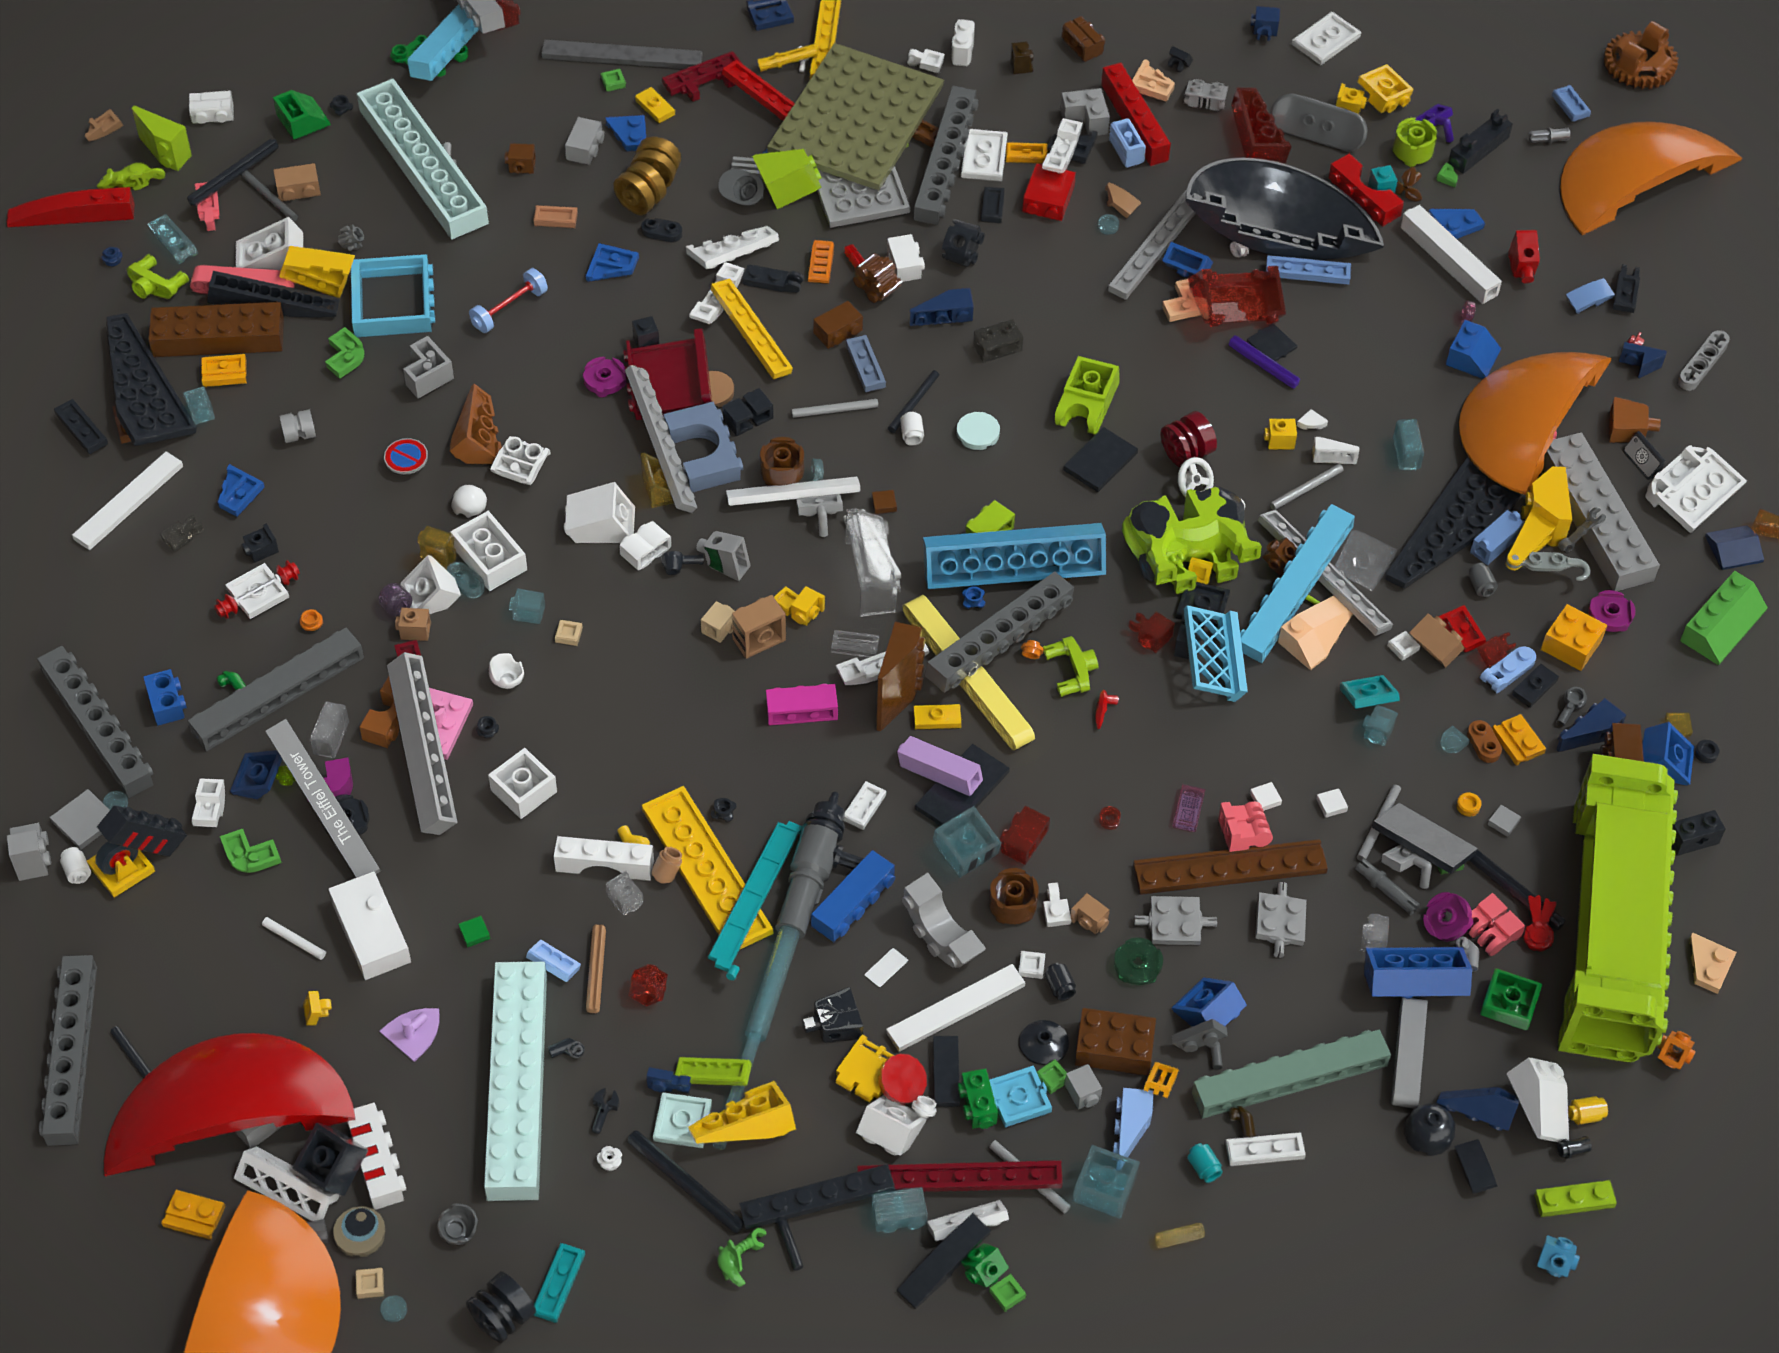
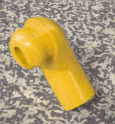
[617,826,650,845]

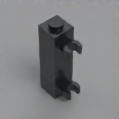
[1448,109,1513,174]

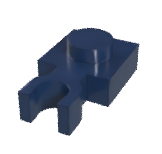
[647,1067,691,1093]

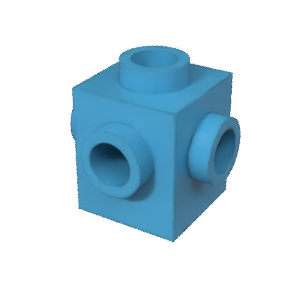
[1537,1235,1580,1277]

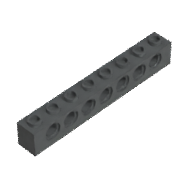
[914,86,979,225]
[925,572,1074,693]
[37,646,154,799]
[39,955,97,1146]

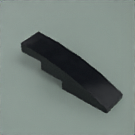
[897,1213,991,1309]

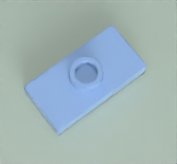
[526,940,581,982]

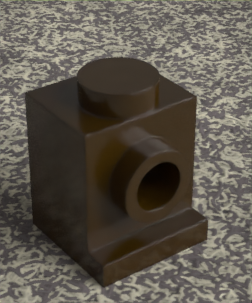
[1010,41,1034,74]

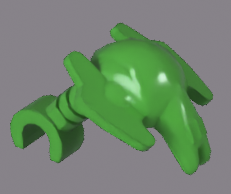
[717,1228,766,1287]

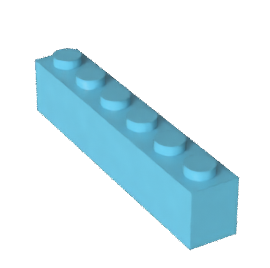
[407,4,479,81]

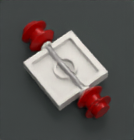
[214,560,300,619]

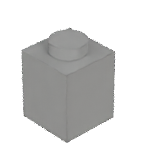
[1065,1064,1102,1109]

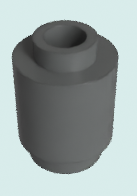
[1469,563,1498,597]

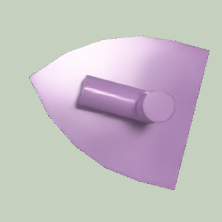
[380,1008,439,1062]

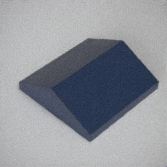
[1705,525,1764,570]
[230,750,282,799]

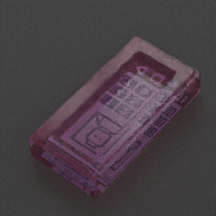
[1173,784,1206,832]

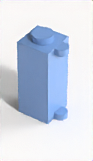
[1470,510,1525,565]

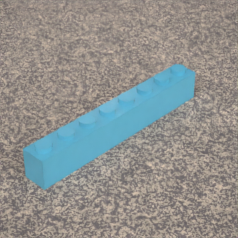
[1240,504,1355,663]

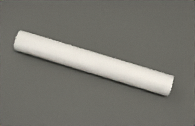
[262,917,326,960]

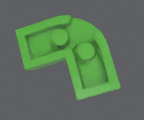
[325,327,364,379]
[220,829,281,873]

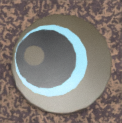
[333,1206,386,1257]

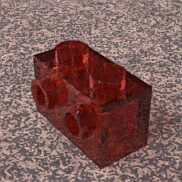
[1000,805,1050,865]

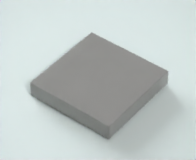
[50,789,110,850]

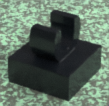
[1168,46,1193,72]

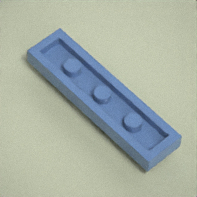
[1266,255,1351,284]

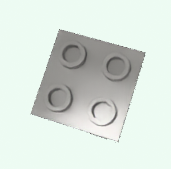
[1184,79,1228,111]

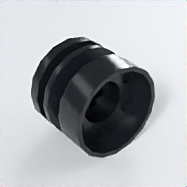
[466,1271,536,1343]

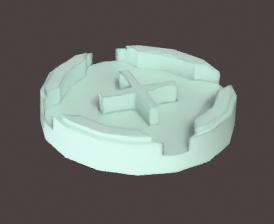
[957,412,1000,450]

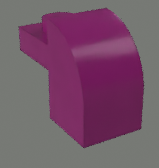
[307,757,353,802]

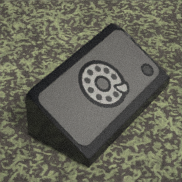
[1623,431,1665,480]

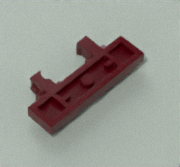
[662,51,742,102]

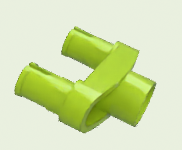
[127,254,189,299]
[1043,636,1099,697]

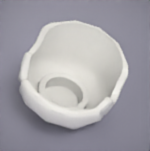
[451,485,487,518]
[489,653,524,689]

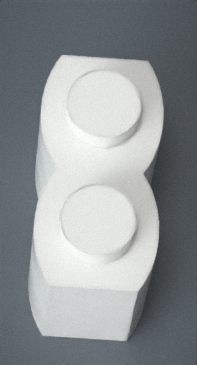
[952,19,975,66]
[620,521,671,570]

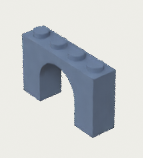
[664,402,743,492]

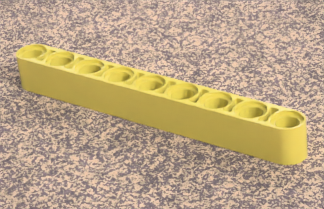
[902,595,1035,750]

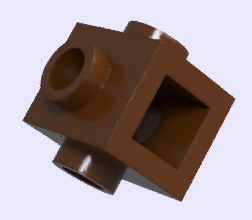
[1262,537,1297,576]

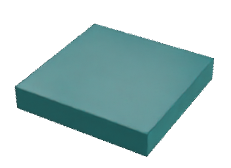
[1340,675,1400,709]

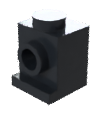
[241,523,279,563]

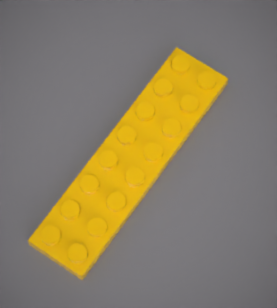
[642,786,773,949]

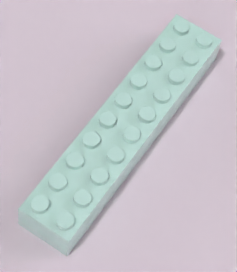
[357,79,489,239]
[485,962,547,1201]

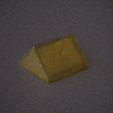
[640,453,674,508]

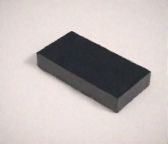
[981,187,1005,223]

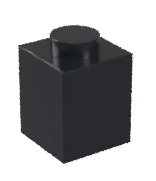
[632,316,659,348]

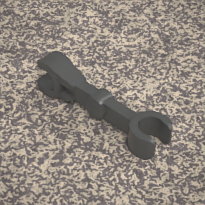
[1558,507,1606,553]

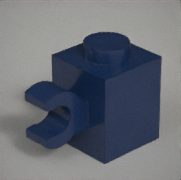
[1250,6,1280,41]

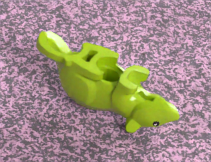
[97,163,165,190]

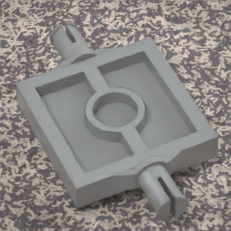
[1255,882,1307,958]
[1134,896,1217,945]

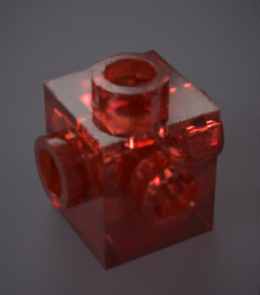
[629,964,668,1006]

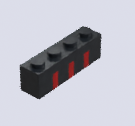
[97,805,187,857]

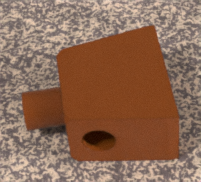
[1609,397,1661,443]

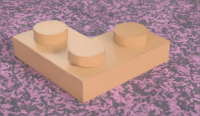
[1162,277,1210,322]

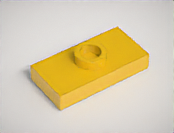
[635,87,675,123]
[914,704,961,729]

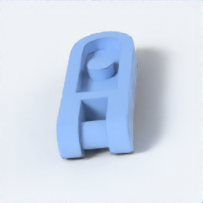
[1480,646,1536,693]

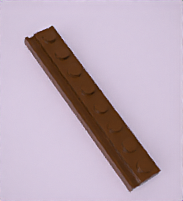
[1133,839,1328,895]

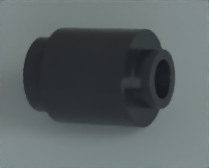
[1044,963,1076,1001]

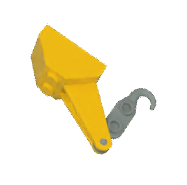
[1505,466,1590,581]

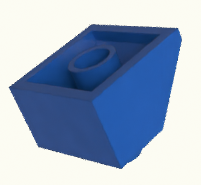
[1446,320,1501,379]
[1642,722,1694,785]
[1172,978,1247,1027]

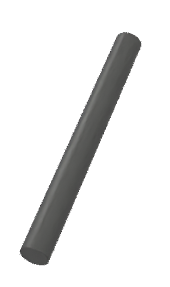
[241,171,298,222]

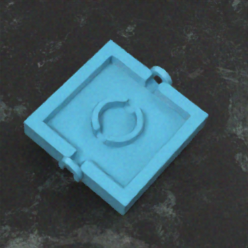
[989,1065,1052,1127]

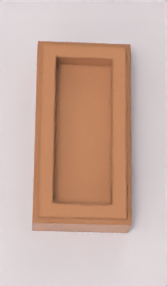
[534,205,578,228]

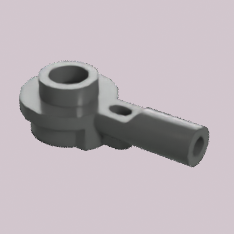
[1556,687,1587,727]

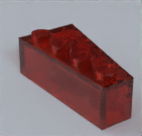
[1231,88,1292,163]

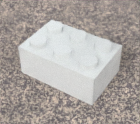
[450,511,527,591]

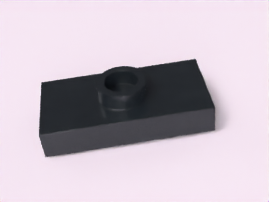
[1512,664,1559,708]

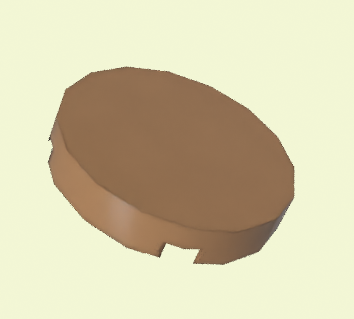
[709,371,734,408]

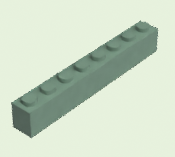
[1192,1029,1391,1119]

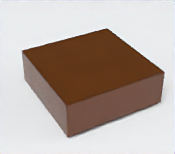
[872,490,897,514]

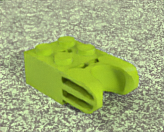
[1055,356,1120,435]

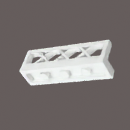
[234,1147,340,1221]

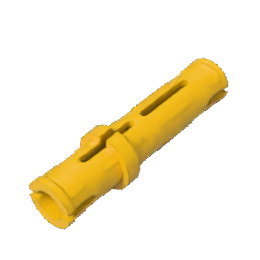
[758,43,819,72]

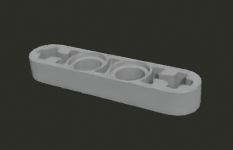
[1678,331,1730,391]

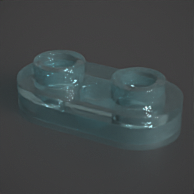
[447,562,485,598]

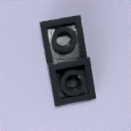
[1454,1139,1497,1194]

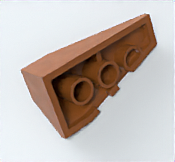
[450,384,502,464]

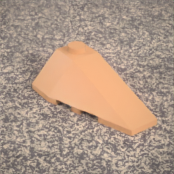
[1278,596,1353,670]

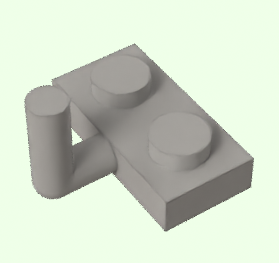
[796,494,843,537]
[1381,845,1432,889]

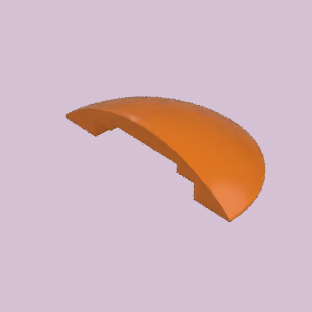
[1560,122,1742,235]
[1459,352,1611,495]
[184,1191,341,1353]

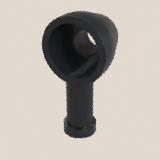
[661,551,704,575]

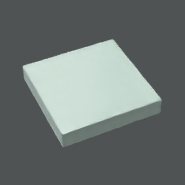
[653,1092,712,1148]

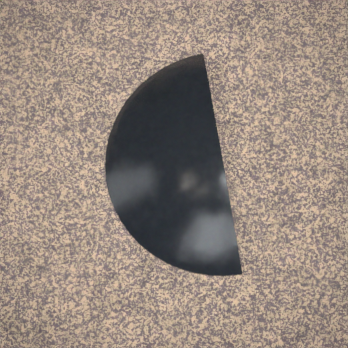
[1186,158,1384,260]

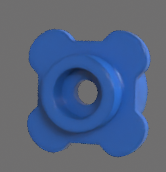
[962,587,985,608]

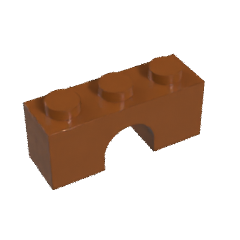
[360,676,399,748]

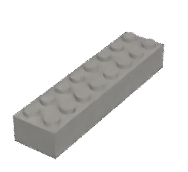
[1543,432,1660,591]

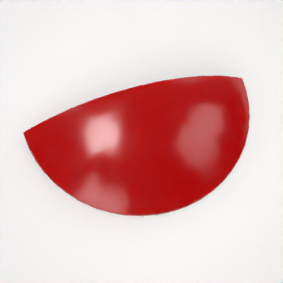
[104,1033,356,1176]

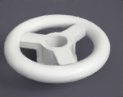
[1178,457,1214,497]

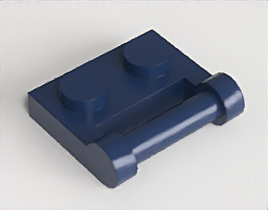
[746,0,794,31]

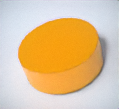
[1457,792,1481,817]

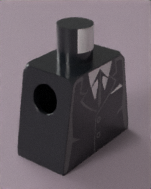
[802,987,863,1043]

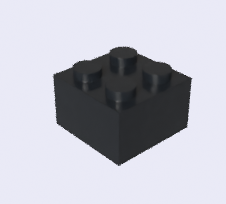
[293,1122,368,1196]

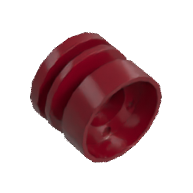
[1160,411,1217,467]

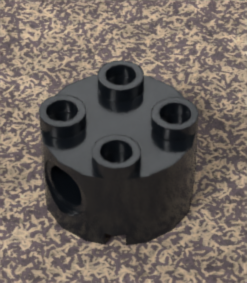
[942,219,985,266]

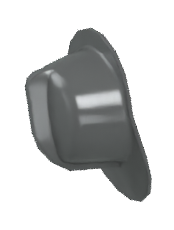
[718,168,764,206]

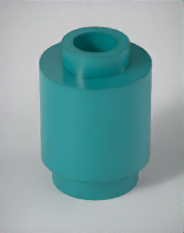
[1187,1143,1223,1183]

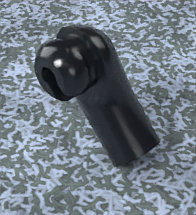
[547,1038,585,1058]

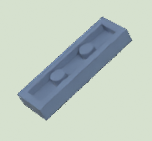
[846,335,886,392]

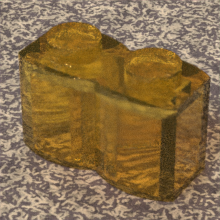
[418,526,456,572]

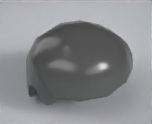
[437,1203,478,1245]

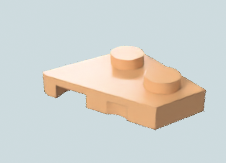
[1132,59,1175,102]
[1689,933,1737,994]

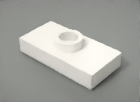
[843,781,886,830]

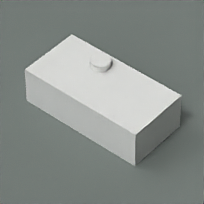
[329,872,411,980]

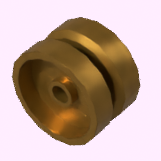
[630,137,681,188]
[613,161,667,215]

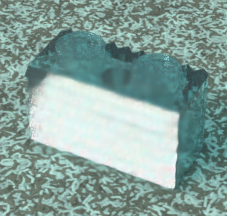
[1393,419,1425,470]
[871,1187,927,1233]

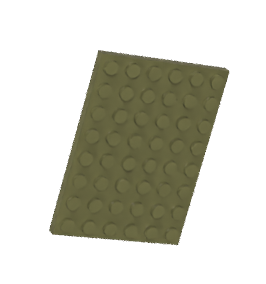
[767,43,944,190]

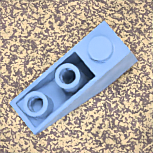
[1113,1088,1153,1167]

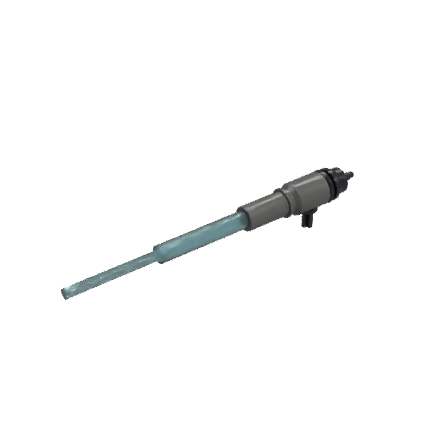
[713,791,864,1150]

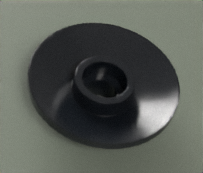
[1020,1020,1069,1065]

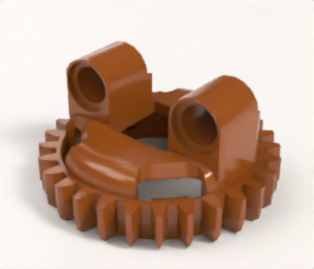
[1604,21,1678,90]

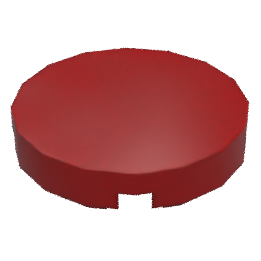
[878,1054,927,1105]

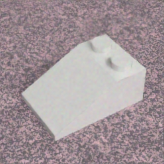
[236,217,303,270]
[1506,1058,1569,1142]

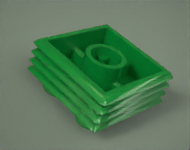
[1480,968,1542,1030]

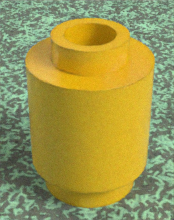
[1568,1096,1608,1125]

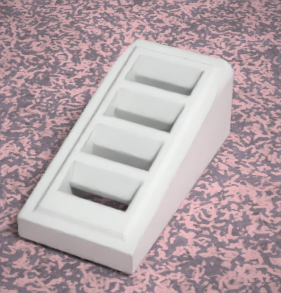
[1312,437,1359,464]

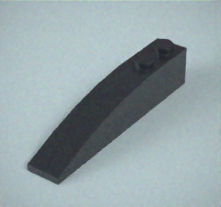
[207,271,340,317]

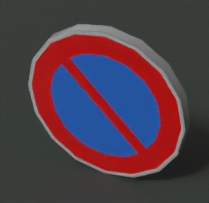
[384,438,428,474]

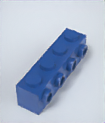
[811,850,895,942]

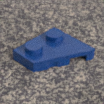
[1429,209,1485,239]
[586,243,639,281]
[218,464,265,517]

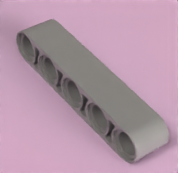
[1391,997,1428,1109]

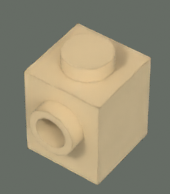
[701,601,735,643]

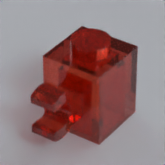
[1128,612,1175,653]

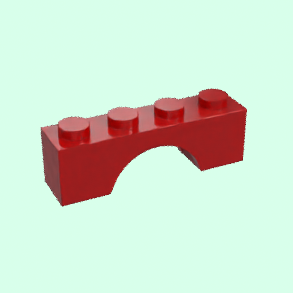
[1328,153,1404,227]

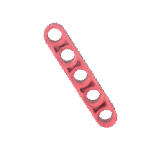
[190,265,295,294]

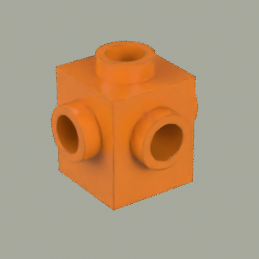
[1657,1031,1696,1070]

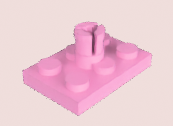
[429,688,473,760]

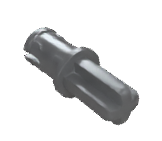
[1529,128,1570,144]

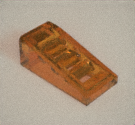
[1751,509,1779,539]

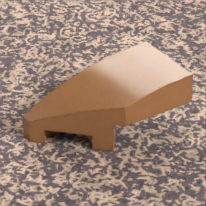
[85,109,123,141]
[1105,183,1141,218]

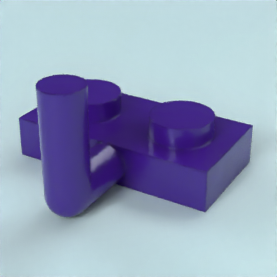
[1416,104,1454,142]

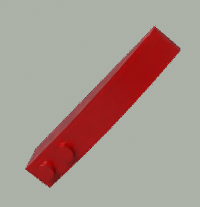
[7,187,135,227]

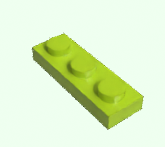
[1534,1180,1617,1217]

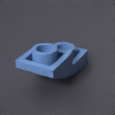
[1566,278,1615,314]

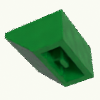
[273,90,331,140]

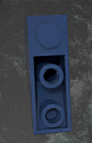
[910,288,974,326]
[1556,698,1626,752]
[1437,1087,1519,1131]

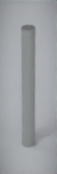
[792,399,878,418]
[1270,464,1343,510]
[1357,785,1401,861]
[989,1140,1071,1213]

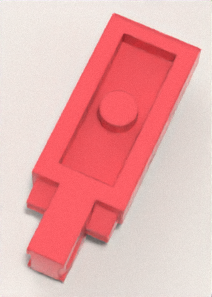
[195,182,220,231]

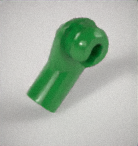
[216,671,246,691]

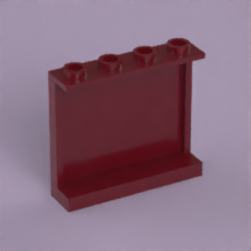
[623,328,712,420]

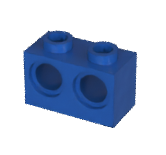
[143,669,187,726]

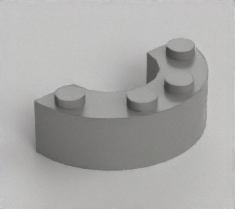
[902,873,986,968]

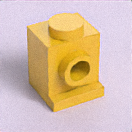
[1336,83,1367,114]
[791,586,825,626]

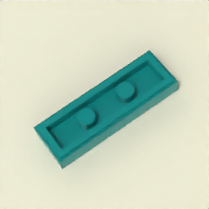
[533,1243,585,1323]

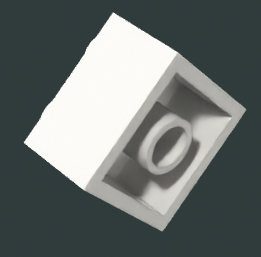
[488,748,557,819]

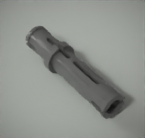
[1355,858,1420,916]

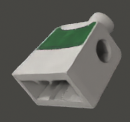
[696,531,751,581]

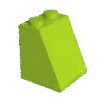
[752,149,822,209]

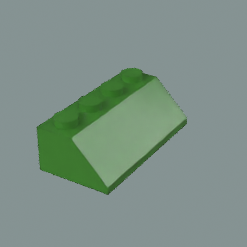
[1680,571,1768,665]

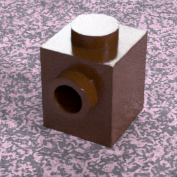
[505,143,536,174]

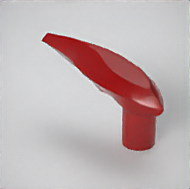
[1096,690,1119,729]

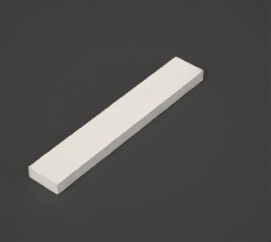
[72,452,183,550]
[726,477,860,506]
[886,964,1025,1052]

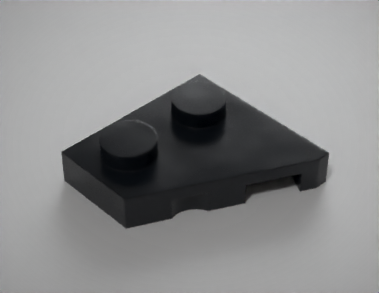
[1047,131,1098,164]

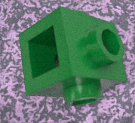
[962,1243,1009,1288]

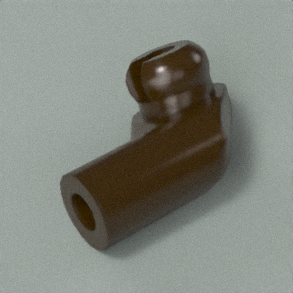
[1229,1106,1256,1138]

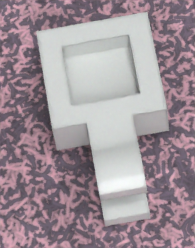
[907,49,945,73]
[1043,883,1071,927]

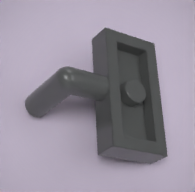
[1172,1019,1228,1069]

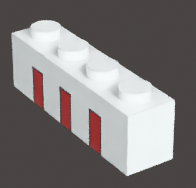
[348,1102,406,1210]

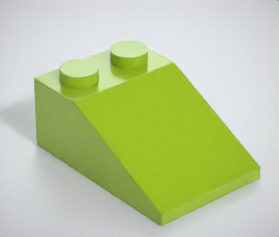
[132,106,192,171]

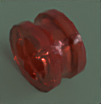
[1099,806,1121,830]

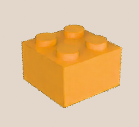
[1541,604,1607,671]

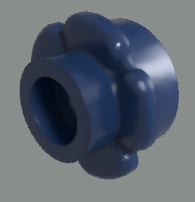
[101,247,122,266]

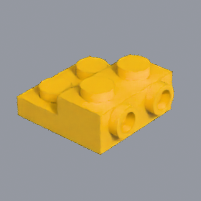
[1357,64,1414,113]

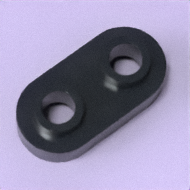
[642,218,683,242]

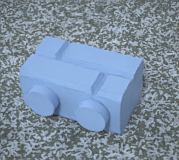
[1109,118,1146,167]

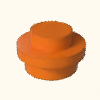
[300,609,323,631]
[1021,640,1044,659]

